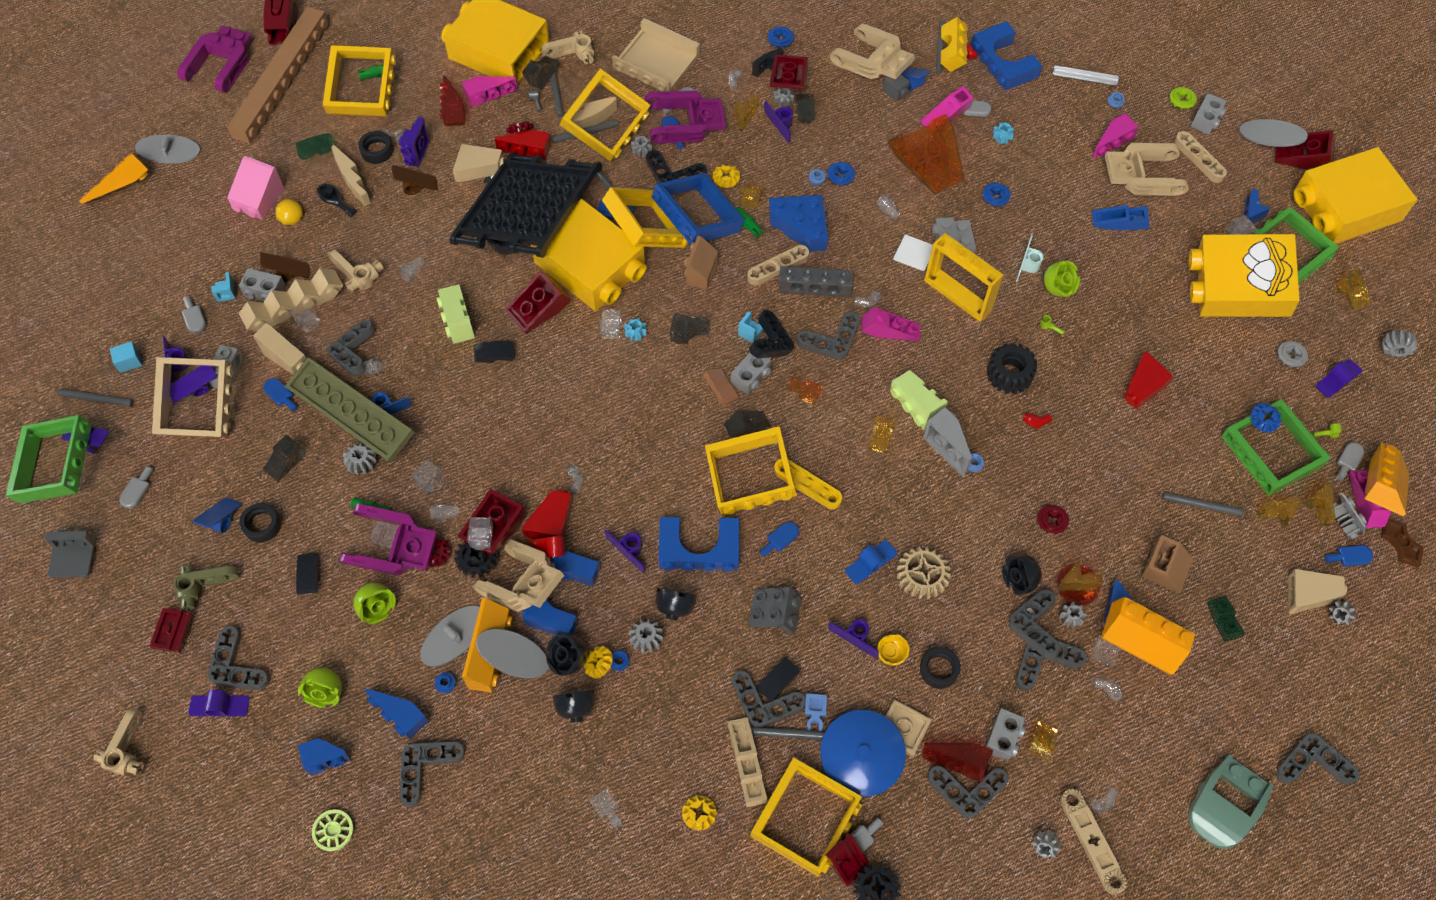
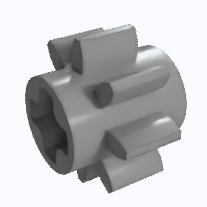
[773,88,794,107]
[631,136,652,157]
[1329,599,1357,625]
[1059,602,1087,629]
[1032,830,1062,859]

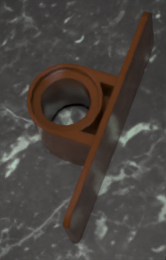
[392,165,438,195]
[260,252,310,282]

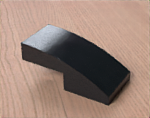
[752,48,784,77]
[474,341,515,363]
[296,553,320,595]
[756,657,801,702]

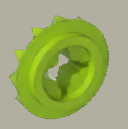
[1169,87,1197,110]

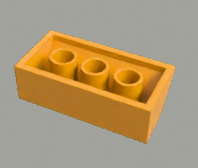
[1365,443,1409,516]
[1101,597,1195,675]
[462,598,514,693]

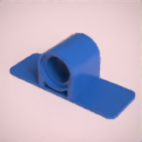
[901,67,931,92]
[371,392,412,415]
[193,498,241,533]
[845,540,898,584]

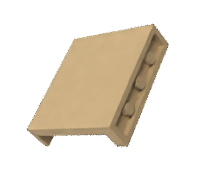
[612,18,700,91]

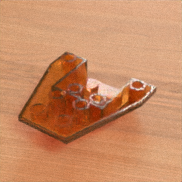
[887,114,964,194]

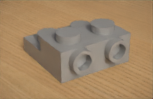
[932,217,976,255]

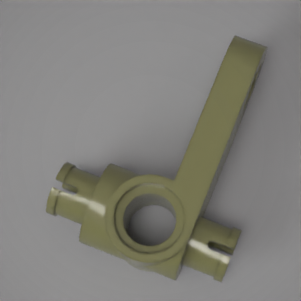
[173,565,238,611]

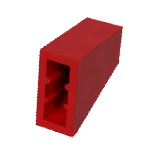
[1123,351,1173,410]
[522,490,573,539]

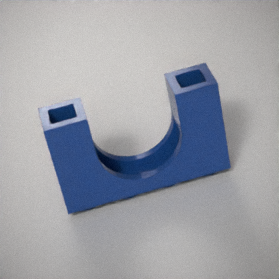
[971,21,1042,91]
[658,517,739,572]
[522,551,600,635]

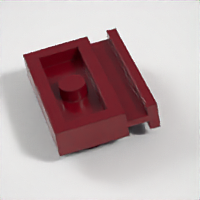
[149,608,194,653]
[825,833,870,887]

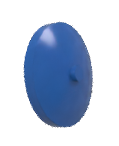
[820,710,906,797]

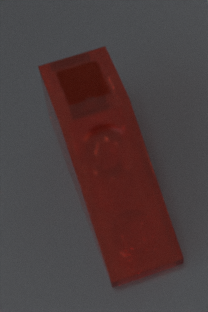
[439,76,465,126]
[922,743,993,782]

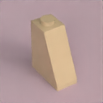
[453,144,505,182]
[253,323,307,375]
[1288,569,1347,614]

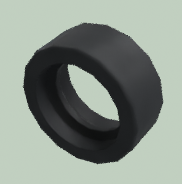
[358,130,393,164]
[239,503,281,542]
[920,647,961,689]

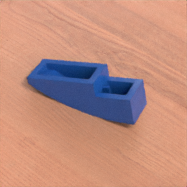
[1092,205,1150,230]

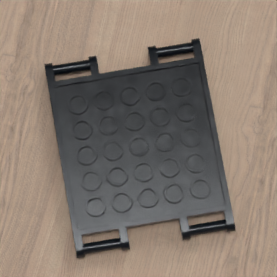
[449,152,602,258]

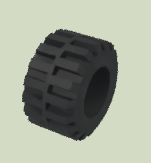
[987,343,1038,394]

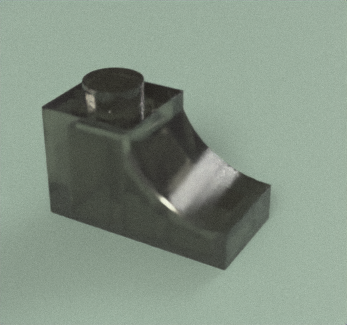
[522,56,560,90]
[795,94,815,123]
[670,313,710,344]
[724,410,771,439]
[262,435,306,482]

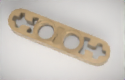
[1174,131,1227,183]
[747,245,809,285]

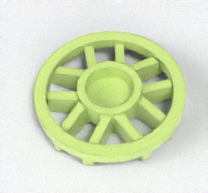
[312,809,354,852]

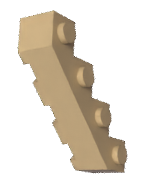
[239,268,343,331]

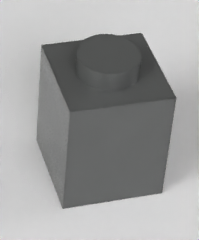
[883,74,910,101]

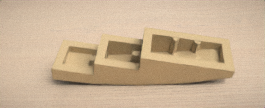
[331,145,371,207]
[727,717,768,807]

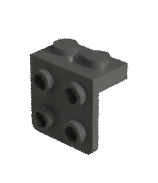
[45,529,96,578]
[749,587,801,634]

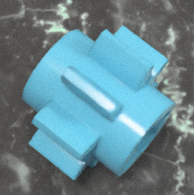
[993,122,1014,144]
[624,318,647,342]

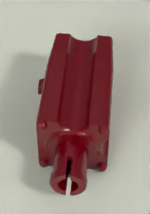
[263,0,297,45]

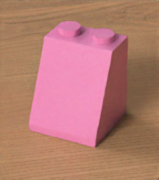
[227,156,284,220]

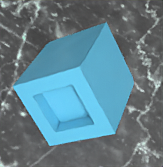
[211,272,236,302]
[738,311,764,343]
[110,341,142,373]

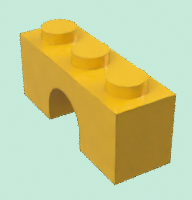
[941,17,968,72]

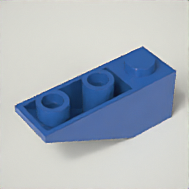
[365,689,429,739]

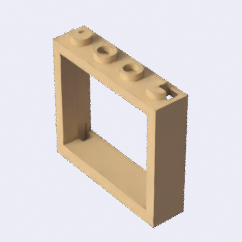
[152,357,234,438]

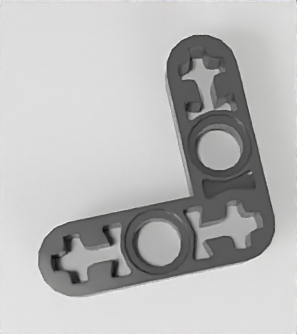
[797,312,860,360]
[327,320,375,376]
[1009,589,1060,659]
[208,626,270,691]
[1015,634,1087,692]
[732,671,806,728]
[1276,733,1359,785]
[399,742,465,808]
[927,766,1009,819]

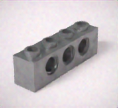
[779,266,853,298]

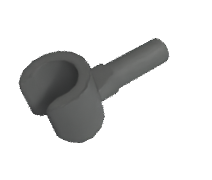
[529,90,542,112]

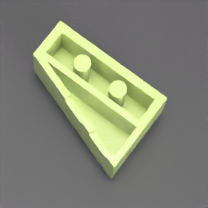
[436,284,475,344]
[890,370,948,431]

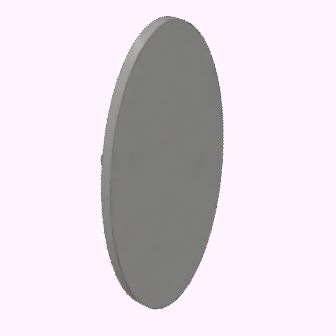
[1239,119,1308,147]
[135,134,201,164]
[420,606,480,667]
[476,629,548,678]

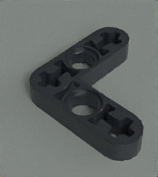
[646,150,707,183]
[749,310,794,358]

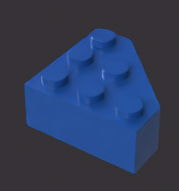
[769,195,828,252]

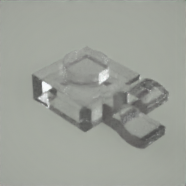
[589,788,622,830]

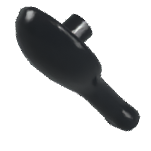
[317,184,356,217]

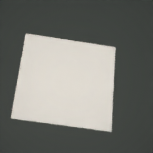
[893,234,933,271]

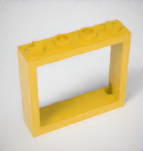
[323,45,396,116]
[560,68,650,162]
[602,187,692,248]
[924,233,1004,322]
[705,426,797,515]
[750,757,862,877]

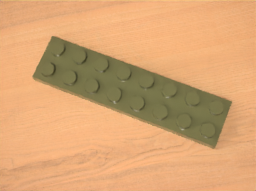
[285,357,415,463]

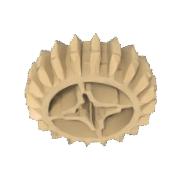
[896,546,951,600]

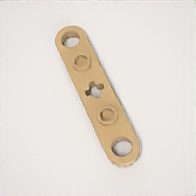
[1060,789,1127,895]

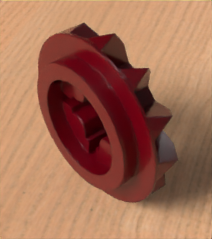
[506,121,533,134]
[1037,505,1069,535]
[429,537,451,567]

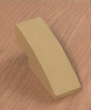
[572,96,617,129]

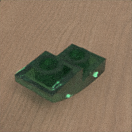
[295,133,334,160]
[1207,596,1245,642]

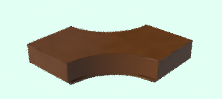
[1381,519,1423,567]

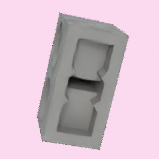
[1191,93,1227,135]
[239,268,286,302]
[209,345,244,389]
[730,352,772,395]
[984,708,1026,762]

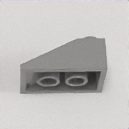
[923,407,972,477]

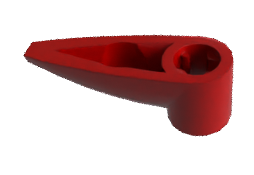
[526,536,565,558]

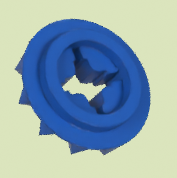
[768,27,794,49]
[827,162,855,186]
[982,183,1011,207]
[1250,403,1282,432]

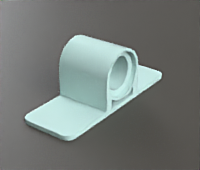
[1016,235,1043,282]

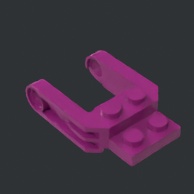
[178,25,253,93]
[644,90,726,143]
[339,504,438,576]

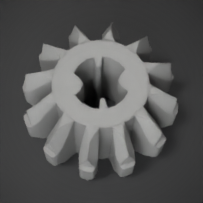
[1382,329,1417,358]
[343,442,377,475]
[629,618,663,653]

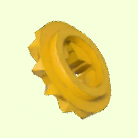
[713,164,740,188]
[584,646,613,678]
[682,795,717,831]

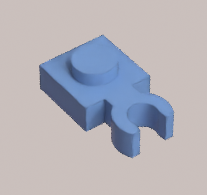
[805,693,827,731]

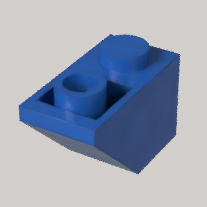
[298,738,351,775]

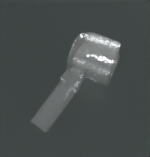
[382,128,403,142]

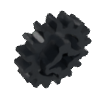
[454,541,498,578]
[852,864,901,900]

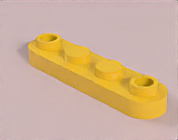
[774,459,842,509]

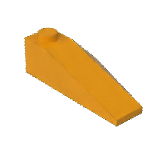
[79,152,148,204]

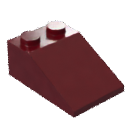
[769,54,808,90]
[1275,130,1335,170]
[504,270,572,334]
[458,489,526,555]

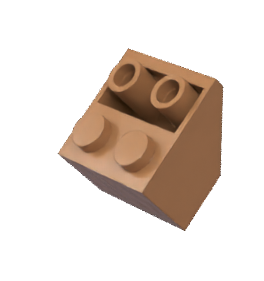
[684,236,718,290]
[1141,535,1193,594]

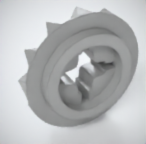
[1277,341,1308,368]

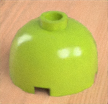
[1044,261,1080,297]
[353,582,396,624]
[298,668,342,708]

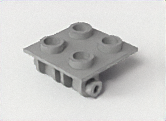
[1330,493,1367,540]

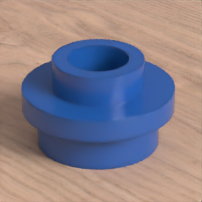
[611,650,629,671]
[435,673,456,694]

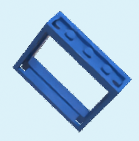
[651,173,745,245]

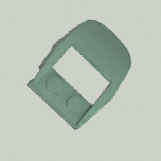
[1188,754,1273,849]

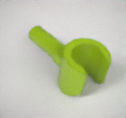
[1040,315,1065,335]
[1313,424,1341,438]

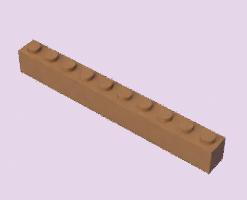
[227,6,328,143]

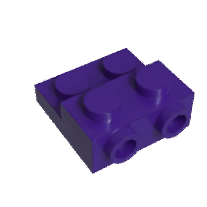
[399,117,430,167]

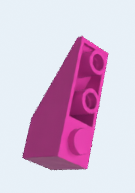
[461,76,518,107]
[920,86,974,134]
[1093,113,1138,158]
[862,307,920,341]
[1349,470,1392,528]

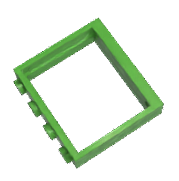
[1253,207,1340,285]
[1221,399,1331,497]
[6,415,92,504]

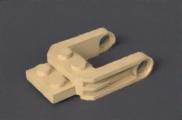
[830,24,915,80]
[1104,143,1189,196]
[473,539,564,612]

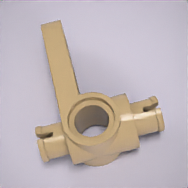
[541,30,594,65]
[328,249,384,292]
[94,708,144,776]

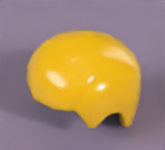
[275,199,303,225]
[877,634,910,666]

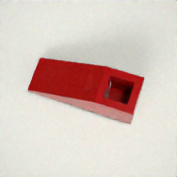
[494,130,551,160]

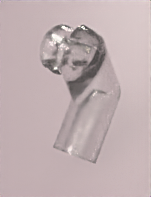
[728,68,741,90]
[566,465,584,493]
[1094,677,1122,701]
[1091,788,1118,813]

